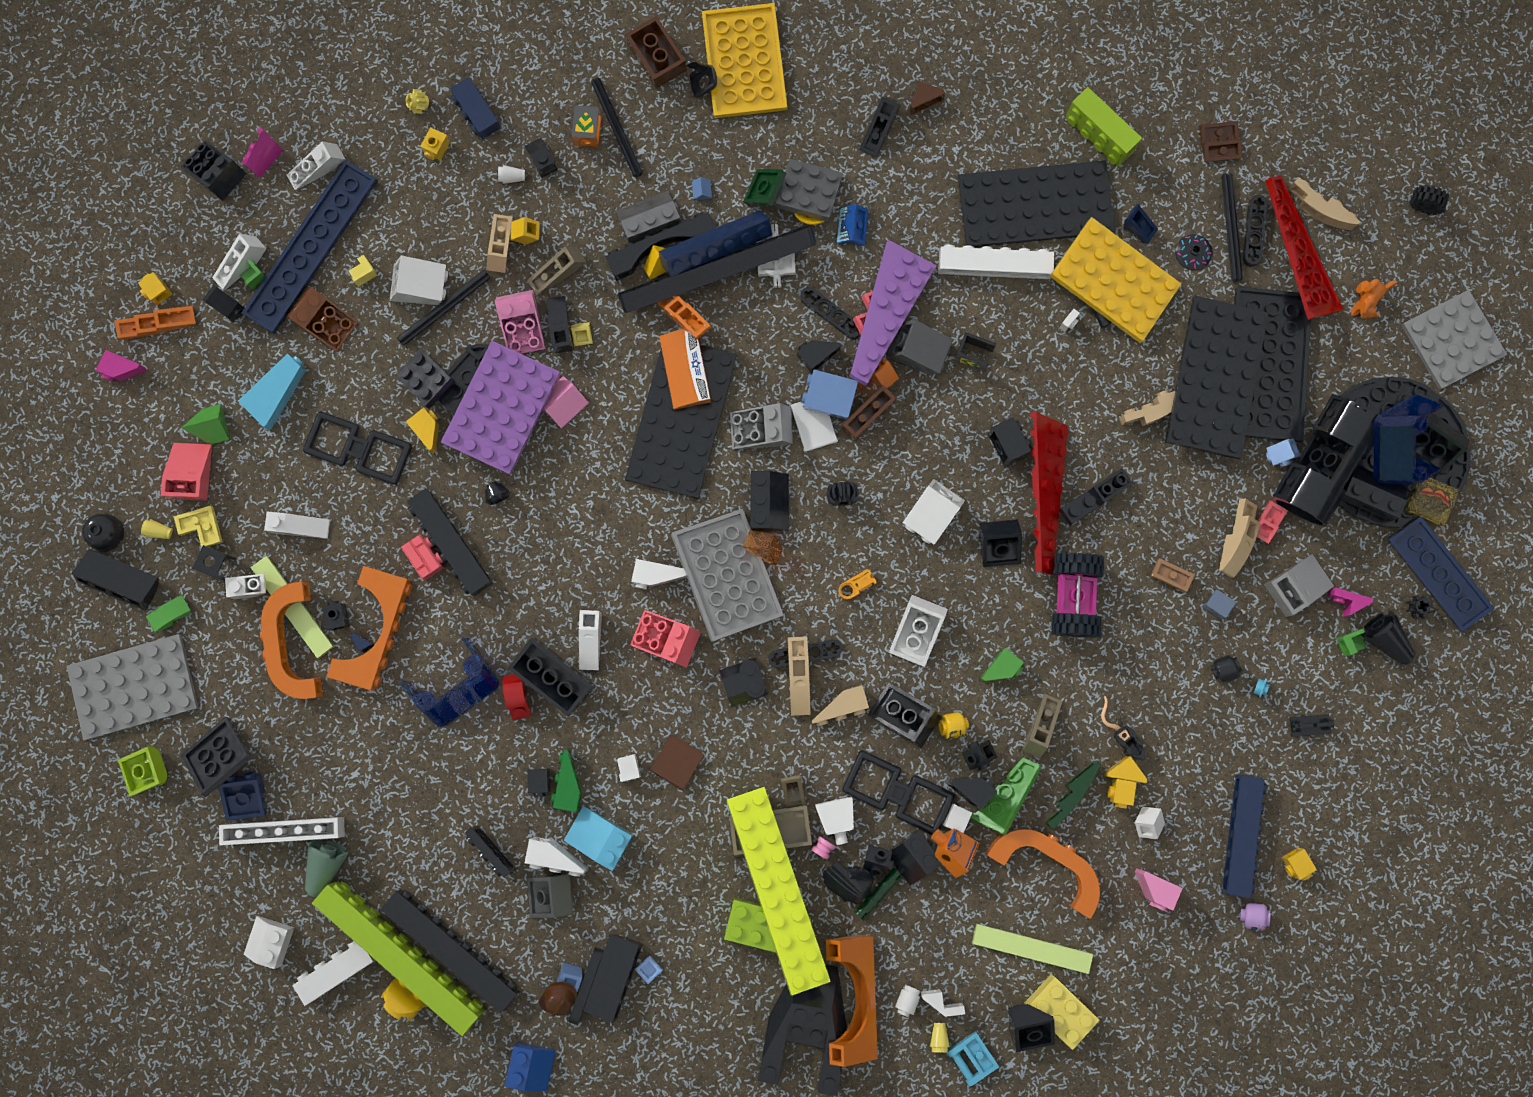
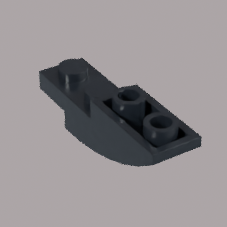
[1059,468,1133,526]

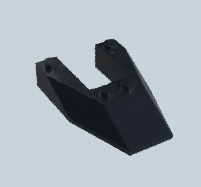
[758,964,847,1096]

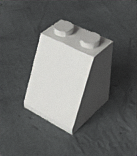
[389,256,448,305]
[903,479,965,544]

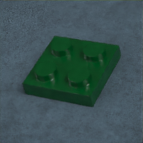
[743,169,787,207]

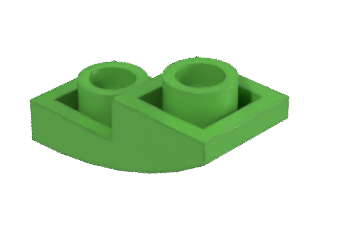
[146,595,191,633]

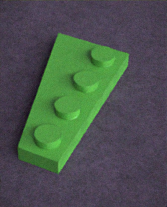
[970,758,1042,836]

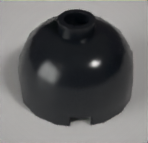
[82,513,124,551]

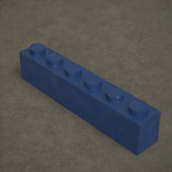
[658,210,772,277]
[1222,775,1266,898]

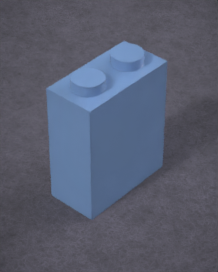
[801,370,858,420]

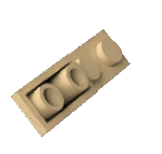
[1288,177,1360,230]
[1119,390,1175,427]
[1219,498,1260,578]
[788,637,811,716]

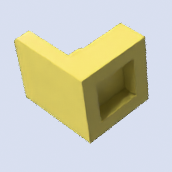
[349,255,378,287]

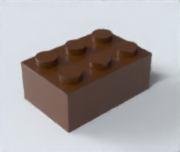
[625,16,687,88]

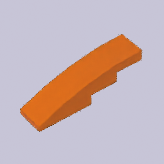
[657,296,711,339]
[114,306,196,340]

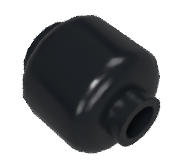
[1211,655,1242,683]

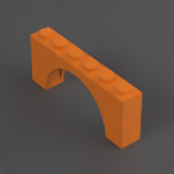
[326,566,412,691]
[826,935,878,1067]

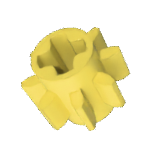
[406,89,429,114]

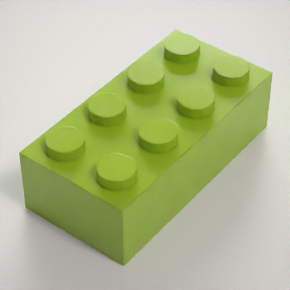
[1065,87,1142,167]
[724,898,811,953]

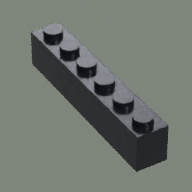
[407,488,493,596]

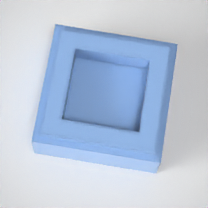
[635,955,663,984]

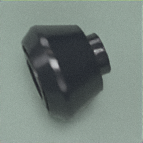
[485,481,510,505]

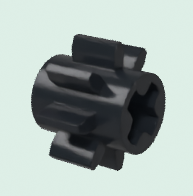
[1406,595,1433,619]

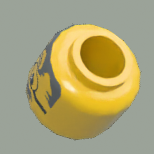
[938,712,969,739]

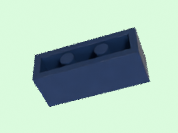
[450,77,501,140]

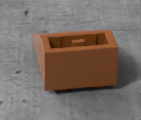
[287,287,358,352]

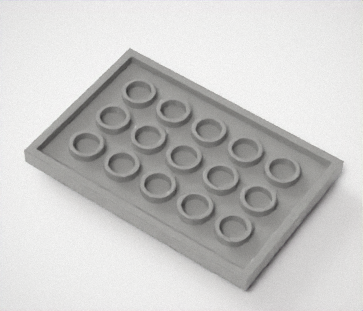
[671,509,784,642]
[67,634,199,740]

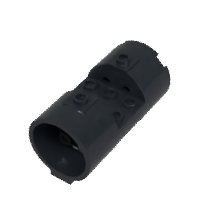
[1272,394,1386,527]

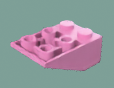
[495,290,546,354]

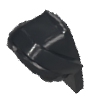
[823,862,874,904]

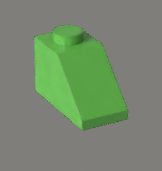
[980,648,1024,682]

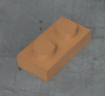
[1150,558,1195,593]

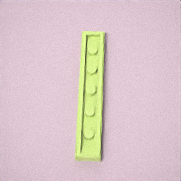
[251,556,335,658]
[972,923,1093,974]

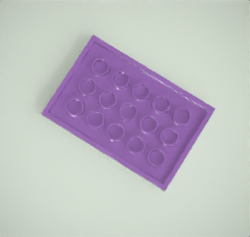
[441,341,561,475]

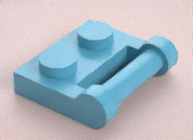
[947,1031,999,1087]

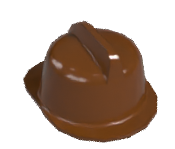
[539,982,577,1017]

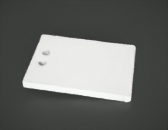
[790,402,838,452]

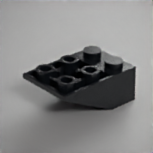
[181,140,247,201]

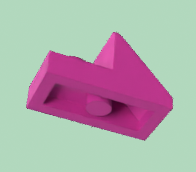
[1327,588,1374,617]

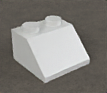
[244,916,295,969]

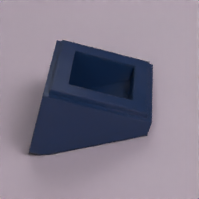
[350,633,374,652]

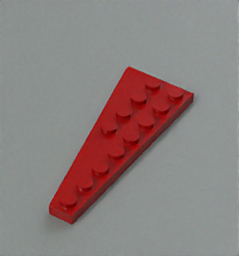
[1266,176,1344,320]
[1030,412,1068,575]

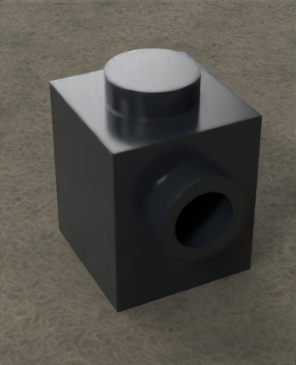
[322,601,350,631]

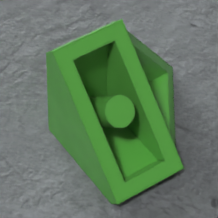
[181,404,230,445]

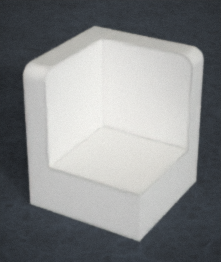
[617,754,641,782]
[943,804,972,833]
[1135,807,1165,839]

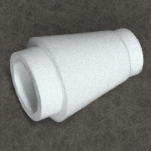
[498,165,525,184]

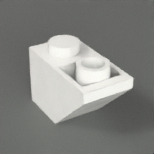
[225,574,266,599]

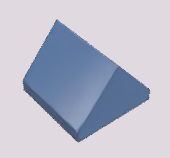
[692,177,712,200]

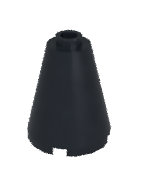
[1361,611,1415,665]

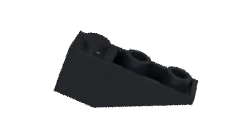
[546,296,574,353]

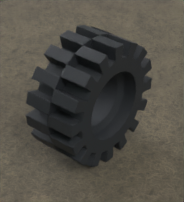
[1410,185,1449,215]

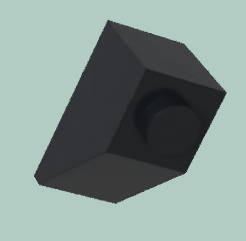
[525,138,558,178]
[202,285,245,323]
[797,340,841,373]

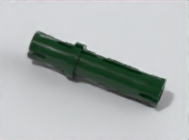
[854,868,903,921]

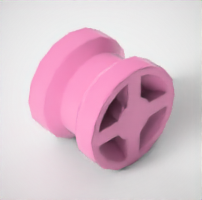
[811,836,836,860]

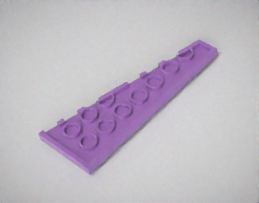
[850,240,936,386]

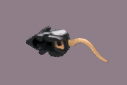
[1101,696,1146,761]

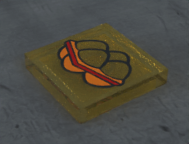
[1407,474,1460,526]

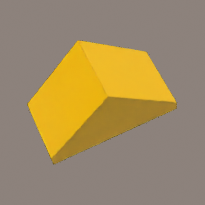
[643,245,666,280]
[1104,756,1147,783]

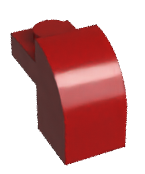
[503,674,532,720]

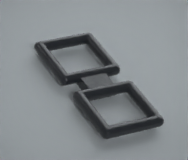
[303,411,412,485]
[842,750,955,835]

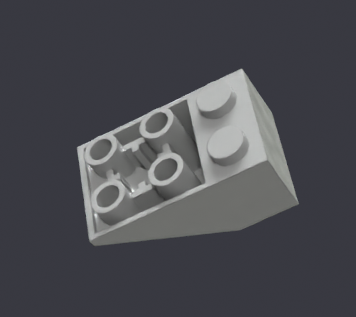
[730,403,793,450]
[1264,554,1334,617]

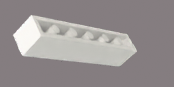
[938,245,1054,279]
[219,817,345,845]

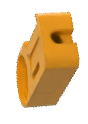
[838,569,876,600]

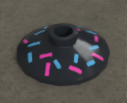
[1175,234,1213,270]

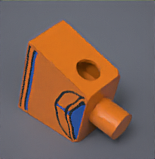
[931,828,979,878]

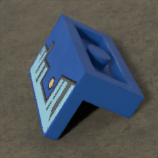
[836,204,869,246]

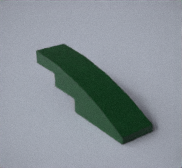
[1045,761,1101,829]

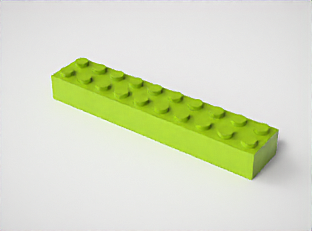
[312,881,486,1036]

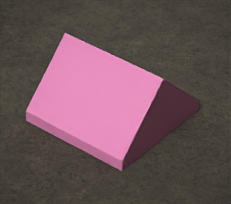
[543,376,589,429]

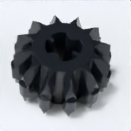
[827,481,859,506]

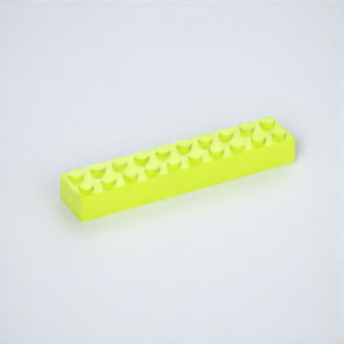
[727,787,831,996]

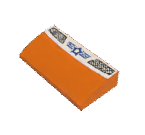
[659,329,711,410]

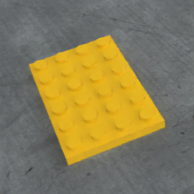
[702,3,787,119]
[1050,217,1181,343]

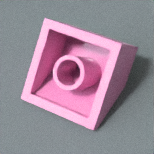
[1135,868,1183,912]

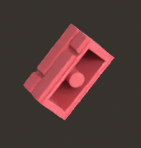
[401,535,444,580]

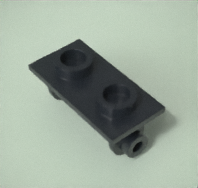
[1290,714,1334,737]

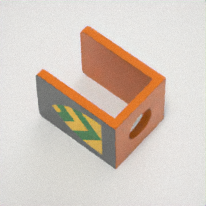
[571,105,601,147]

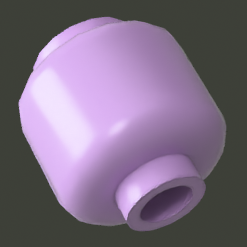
[1240,903,1270,931]

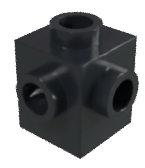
[962,740,998,771]
[863,845,894,878]

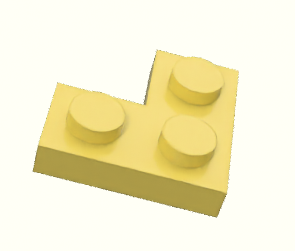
[174,506,223,547]

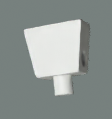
[815,797,854,845]

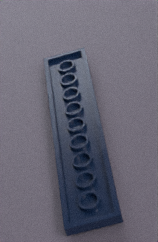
[241,160,378,334]

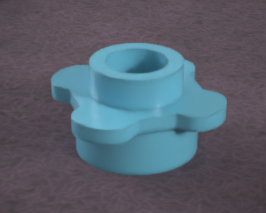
[1254,678,1270,698]

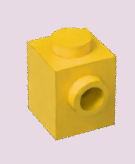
[420,127,450,161]
[510,217,540,244]
[138,272,173,305]
[1108,778,1137,809]
[1281,848,1317,881]

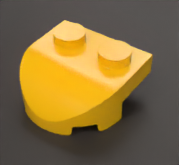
[381,978,426,1021]

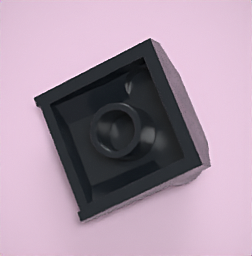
[719,658,768,707]

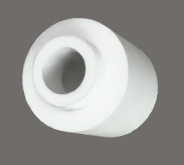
[895,985,920,1017]

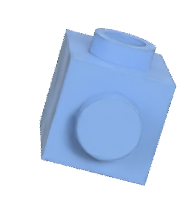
[1266,438,1300,467]

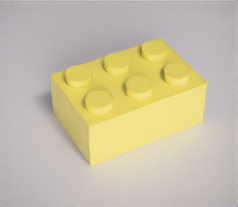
[1025,974,1100,1050]

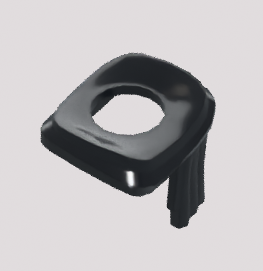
[685,60,717,98]

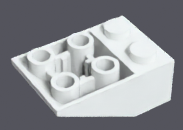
[525,837,589,876]

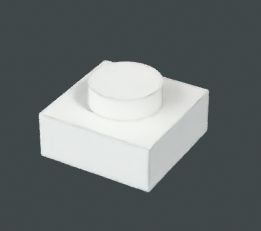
[1059,309,1080,332]

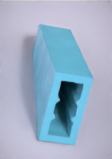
[238,353,306,431]

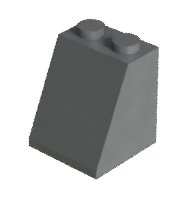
[885,320,952,375]

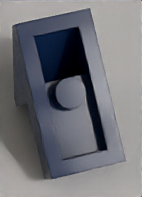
[1123,204,1158,244]

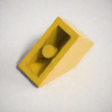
[406,407,439,454]

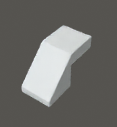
[920,989,965,1017]

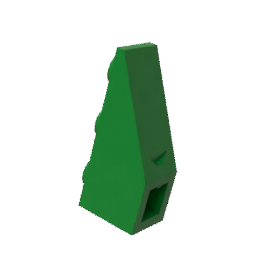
[551,749,582,812]

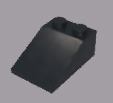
[868,682,942,749]

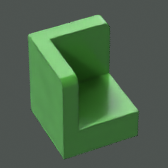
[240,260,266,291]
[1336,628,1366,656]

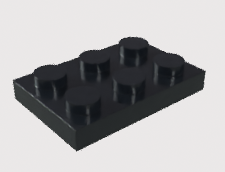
[396,348,454,409]
[465,825,516,877]

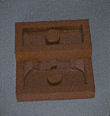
[1199,121,1242,162]
[650,735,704,791]

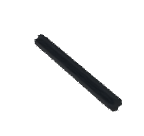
[591,78,643,178]
[1221,173,1243,282]
[397,270,490,346]

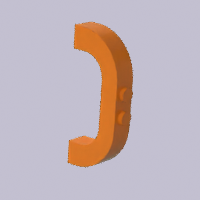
[260,582,323,699]
[985,829,1100,919]

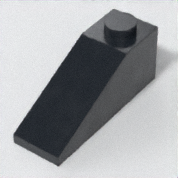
[860,96,902,157]

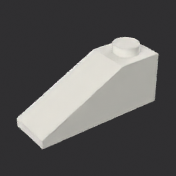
[212,234,267,290]
[264,512,330,539]
[631,559,687,589]

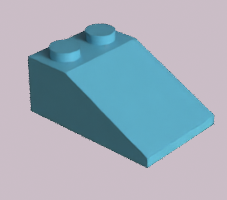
[564,806,634,871]

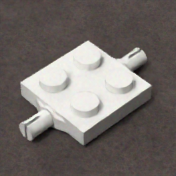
[757,224,796,288]

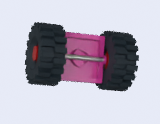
[1051,553,1104,638]

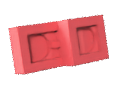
[1257,500,1288,544]

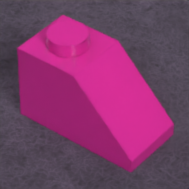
[96,350,147,382]

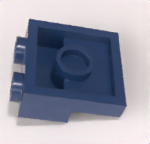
[218,771,267,821]

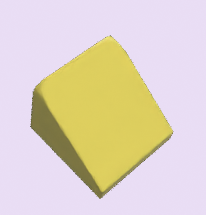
[571,322,593,346]

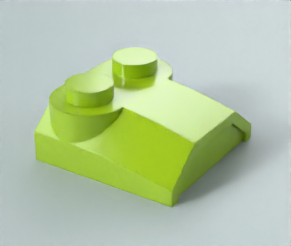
[117,746,167,797]

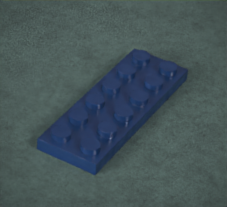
[1387,516,1495,632]

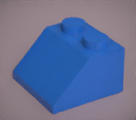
[505,1042,556,1091]

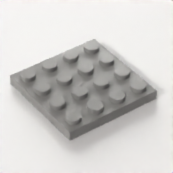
[1401,290,1507,390]

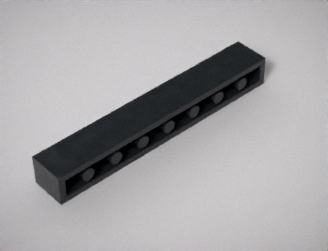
[381,889,520,1013]

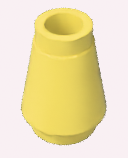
[141,519,173,539]
[930,1023,950,1053]

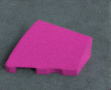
[242,127,284,178]

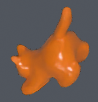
[1351,279,1397,319]

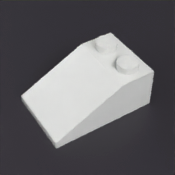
[889,595,948,667]

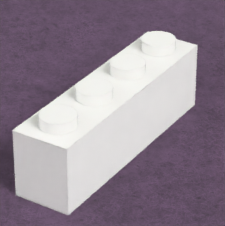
[292,941,376,1006]

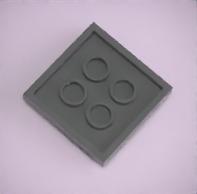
[775,159,843,222]

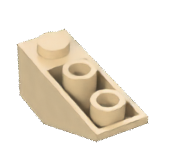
[811,685,869,726]

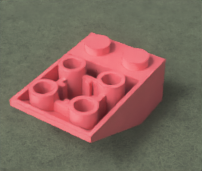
[161,443,212,501]
[630,610,701,668]

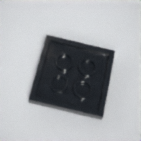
[181,717,252,797]

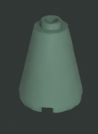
[305,839,348,897]

